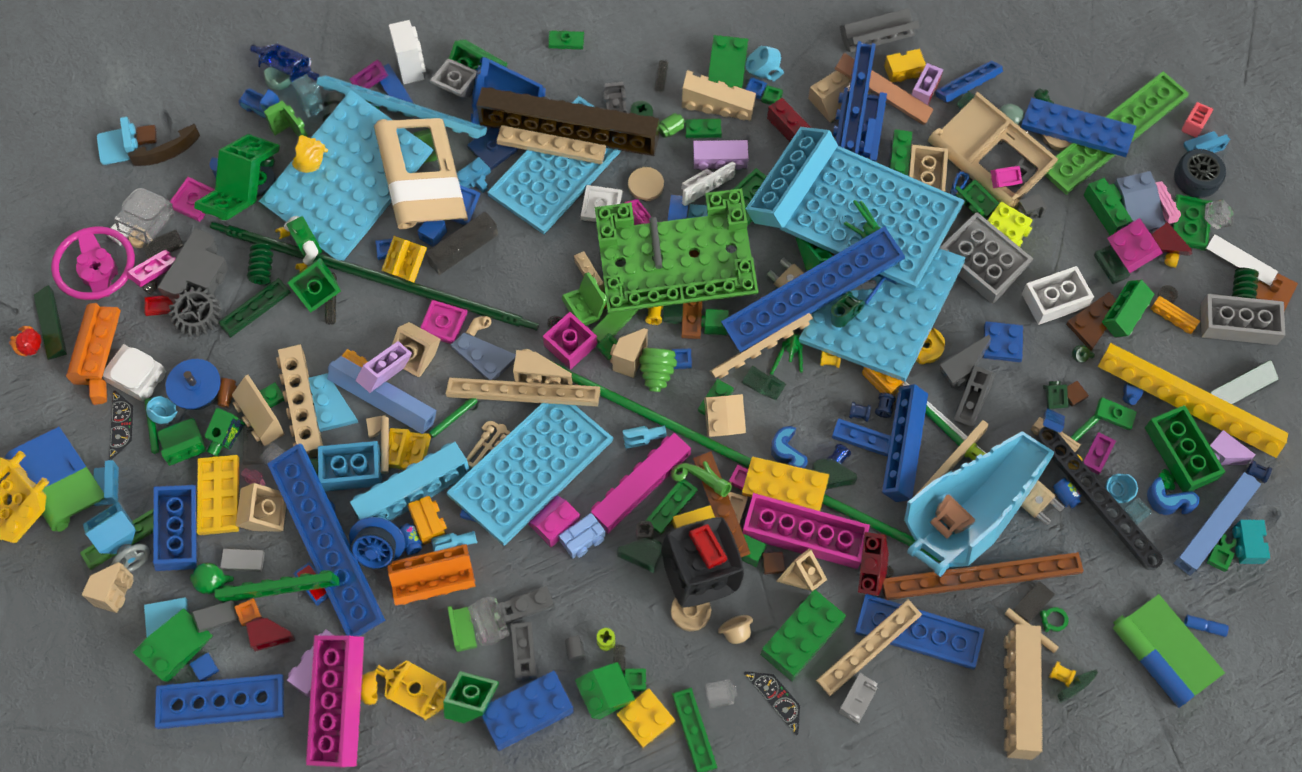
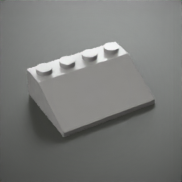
[940,212,1033,304]

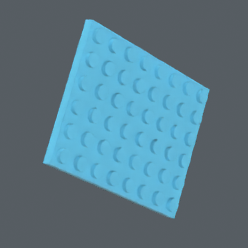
[259,90,433,261]
[780,146,964,290]
[799,248,965,382]

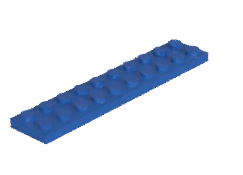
[721,226,905,353]
[267,443,386,636]

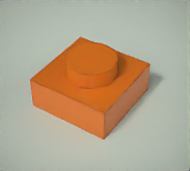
[234,598,262,627]

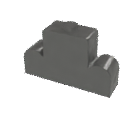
[158,228,228,300]

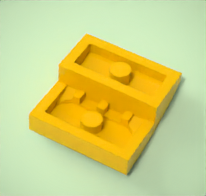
[381,236,427,282]
[389,428,431,470]

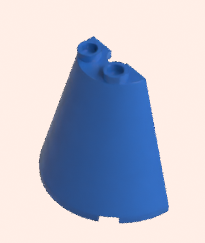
[471,57,546,127]

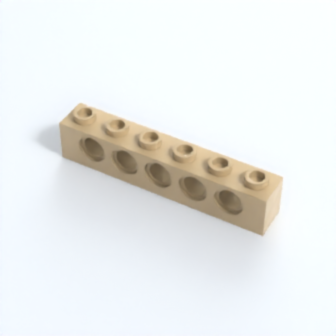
[276,344,323,458]

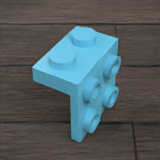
[97,117,138,165]

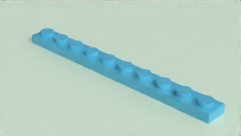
[317,75,487,138]

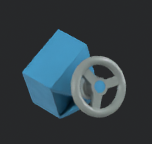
[83,502,150,572]

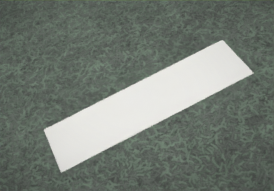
[1207,234,1278,286]

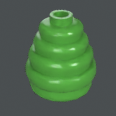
[639,348,677,392]

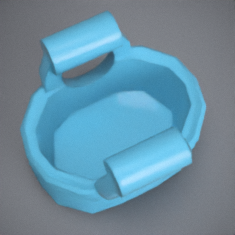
[745,46,784,81]

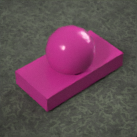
[990,166,1022,188]

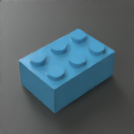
[318,441,382,491]

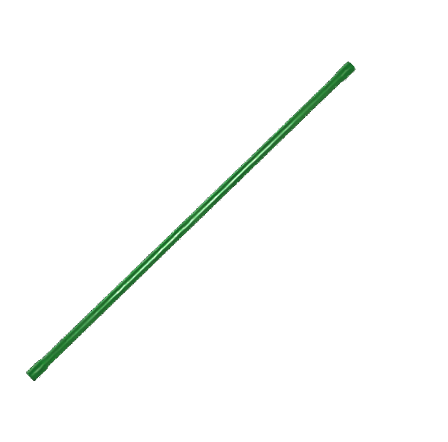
[550,360,941,563]

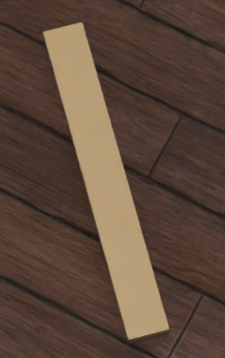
[446,378,601,406]

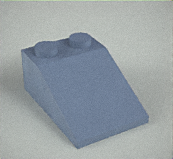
[1114,171,1165,231]

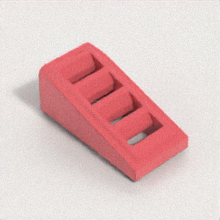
[1182,102,1213,138]

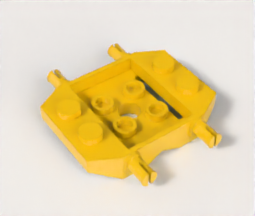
[0,451,49,543]

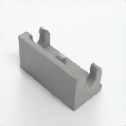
[838,673,878,724]

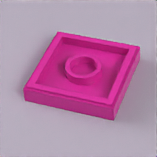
[168,177,215,222]
[420,300,468,344]

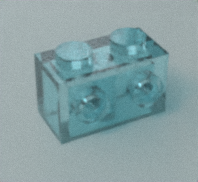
[291,74,324,117]

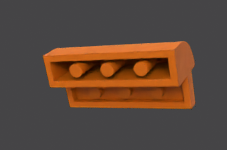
[66,303,121,385]
[388,544,476,606]

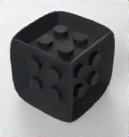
[661,517,744,608]

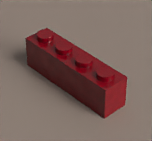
[767,98,811,142]

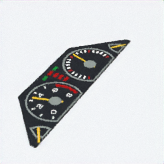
[109,390,133,460]
[744,671,800,735]

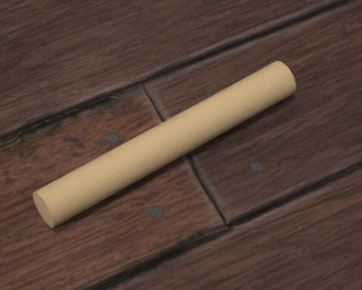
[381,417,389,474]
[1005,608,1059,653]

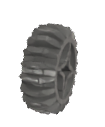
[169,287,222,337]

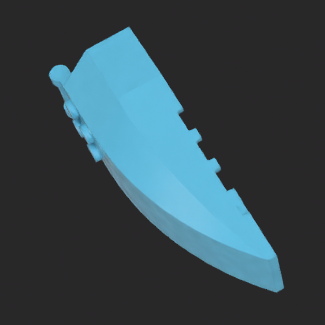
[904,431,1054,576]

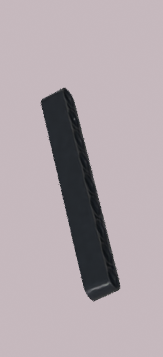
[1037,426,1163,570]

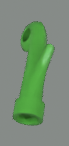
[671,461,732,497]

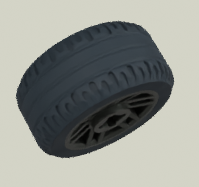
[1174,149,1226,198]

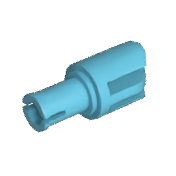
[623,425,667,449]
[431,531,477,552]

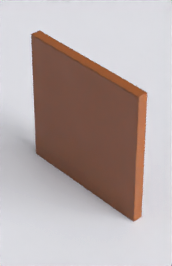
[1256,273,1298,311]

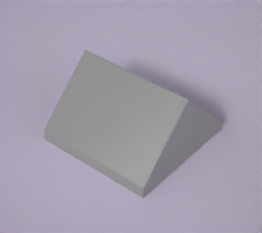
[430,58,477,98]

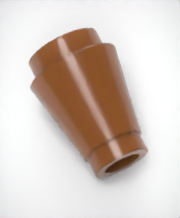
[217,378,237,408]

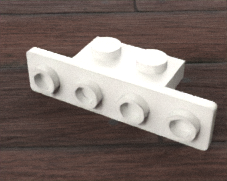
[681,161,736,206]

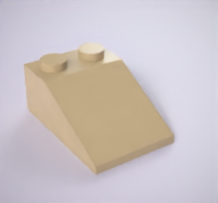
[513,349,573,385]

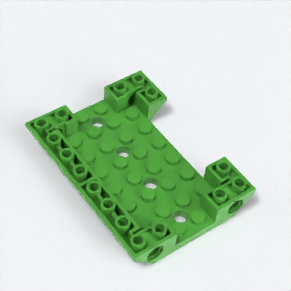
[595,188,758,313]

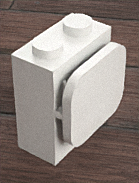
[103,344,166,402]

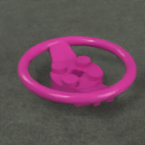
[51,226,135,300]

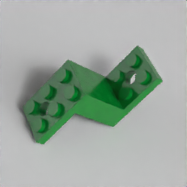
[194,134,280,220]

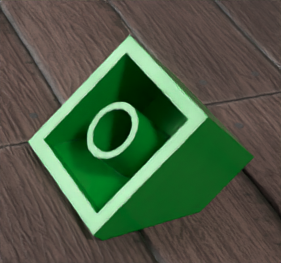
[287,258,341,313]
[575,662,635,719]
[443,671,499,723]

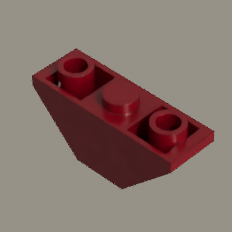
[858,532,889,596]

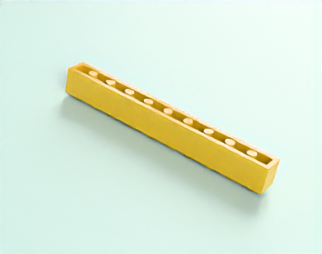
[1098,343,1288,458]

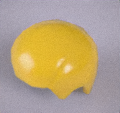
[361,671,378,705]

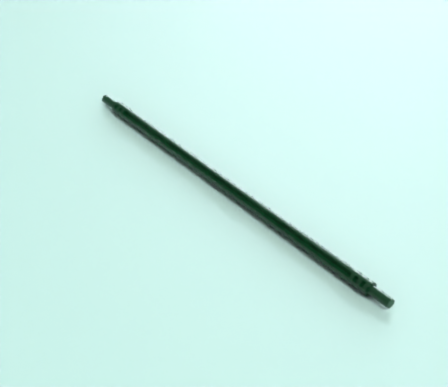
[210,222,539,331]

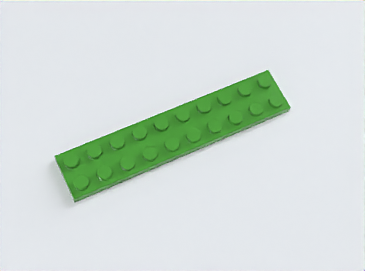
[1045,71,1189,195]

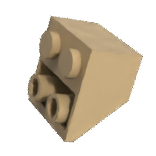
[82,563,133,613]

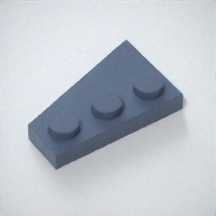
[451,333,516,380]

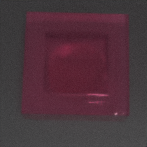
[241,468,266,486]

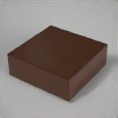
[137,125,157,145]
[1067,381,1089,407]
[762,552,785,575]

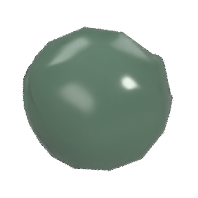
[264,66,292,90]
[999,104,1024,127]

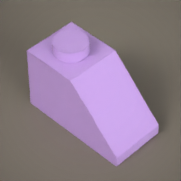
[1210,430,1256,465]

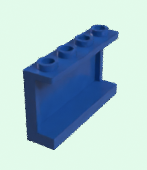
[833,87,887,162]

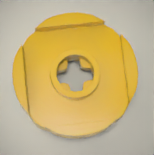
[916,328,945,365]

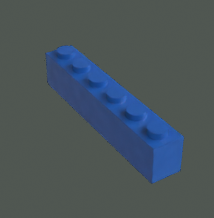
[882,384,928,502]

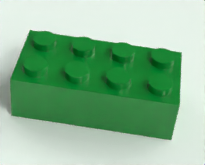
[1145,405,1226,492]
[760,589,846,682]

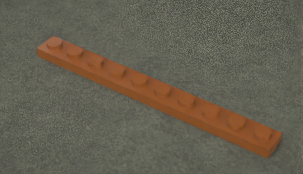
[882,552,1084,600]

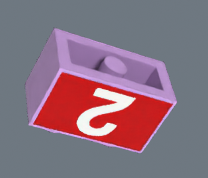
[912,63,943,105]

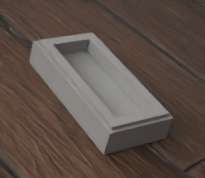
[220,549,265,572]

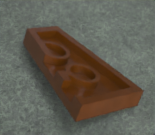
[1066,292,1116,351]

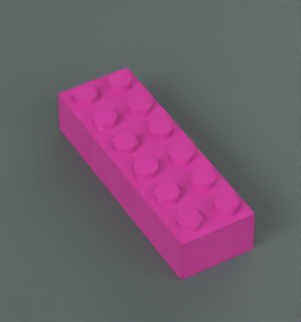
[742,493,870,569]
[306,635,364,767]

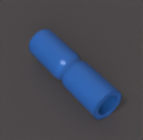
[1184,615,1229,637]

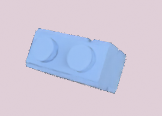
[558,513,605,558]

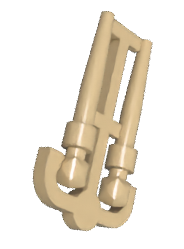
[466,421,511,468]

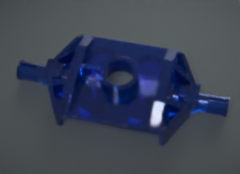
[250,43,320,82]

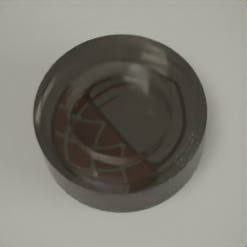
[1157,285,1178,304]

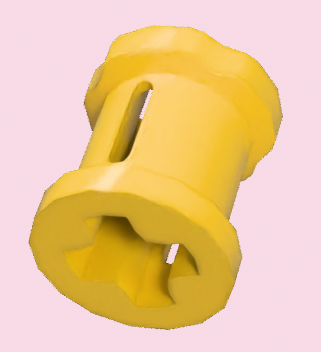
[645,306,663,325]
[820,351,841,368]
[1049,661,1076,687]

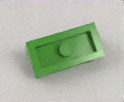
[448,606,477,652]

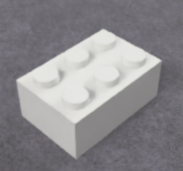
[389,20,426,84]
[1022,266,1094,325]

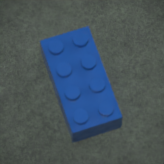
[153,485,197,571]
[481,670,574,751]

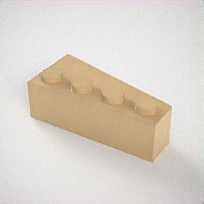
[682,70,756,121]

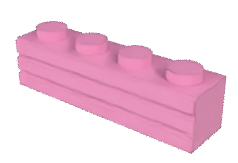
[1156,181,1181,224]

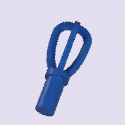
[950,172,969,197]

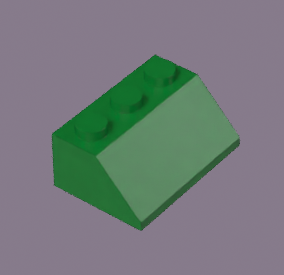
[449,39,508,89]

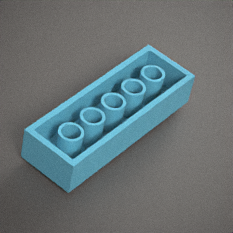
[745,127,838,229]
[350,442,470,521]

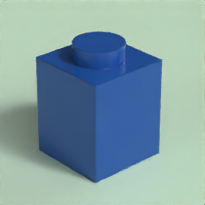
[418,220,447,248]

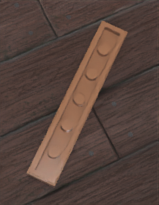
[835,53,933,125]

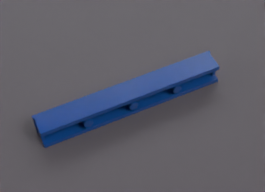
[840,41,876,154]

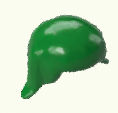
[190,563,234,594]

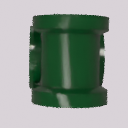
[831,291,865,328]

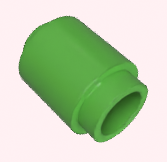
[659,113,685,138]

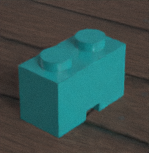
[1232,520,1270,564]

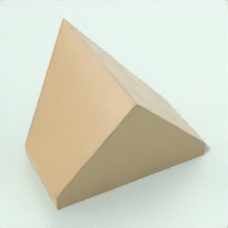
[776,549,827,591]

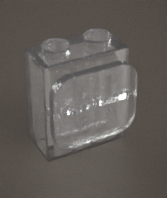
[114,188,174,244]

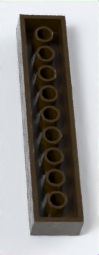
[477,87,659,156]

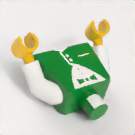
[275,216,323,272]

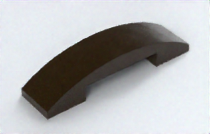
[127,123,200,166]

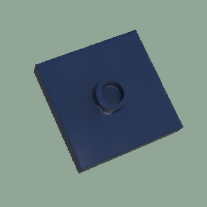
[467,127,518,170]

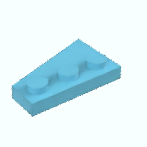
[309,373,359,432]

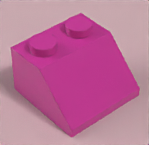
[528,496,580,548]

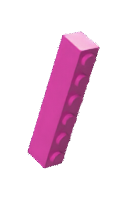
[591,433,691,534]

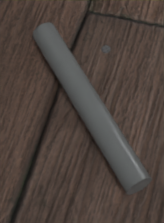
[649,217,662,269]

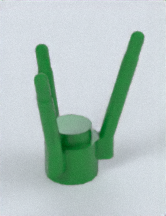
[844,200,881,238]
[770,334,803,375]

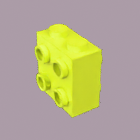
[987,201,1033,247]

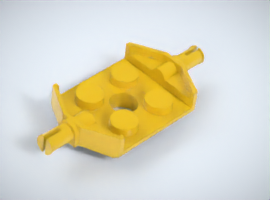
[375,661,447,720]

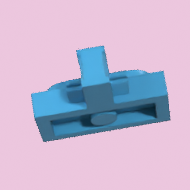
[457,157,491,193]

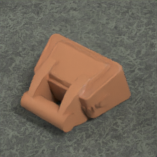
[930,494,975,539]

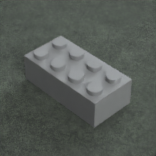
[1200,294,1285,345]

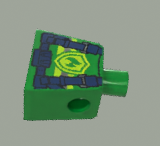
[205,408,245,457]

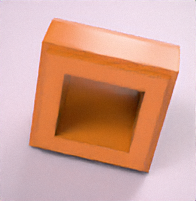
[89,379,107,405]

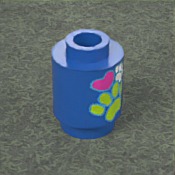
[1053,478,1082,508]
[399,524,422,555]

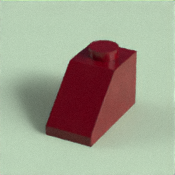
[1151,222,1192,256]
[246,617,295,652]

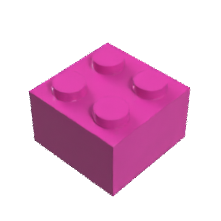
[1107,218,1162,273]
[543,312,597,370]

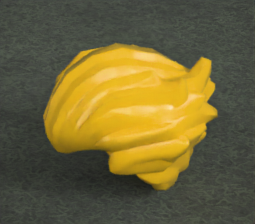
[292,135,328,173]

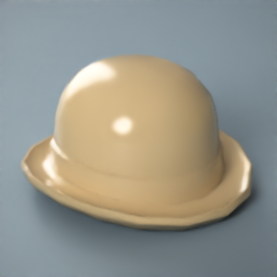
[718,615,753,644]

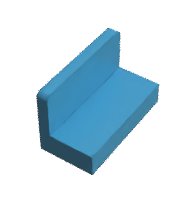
[1183,131,1230,153]
[94,460,119,506]

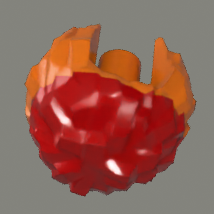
[9,326,42,357]

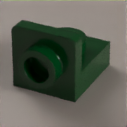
[1043,381,1068,409]

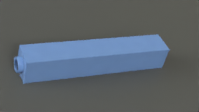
[327,356,437,434]
[1173,472,1261,576]

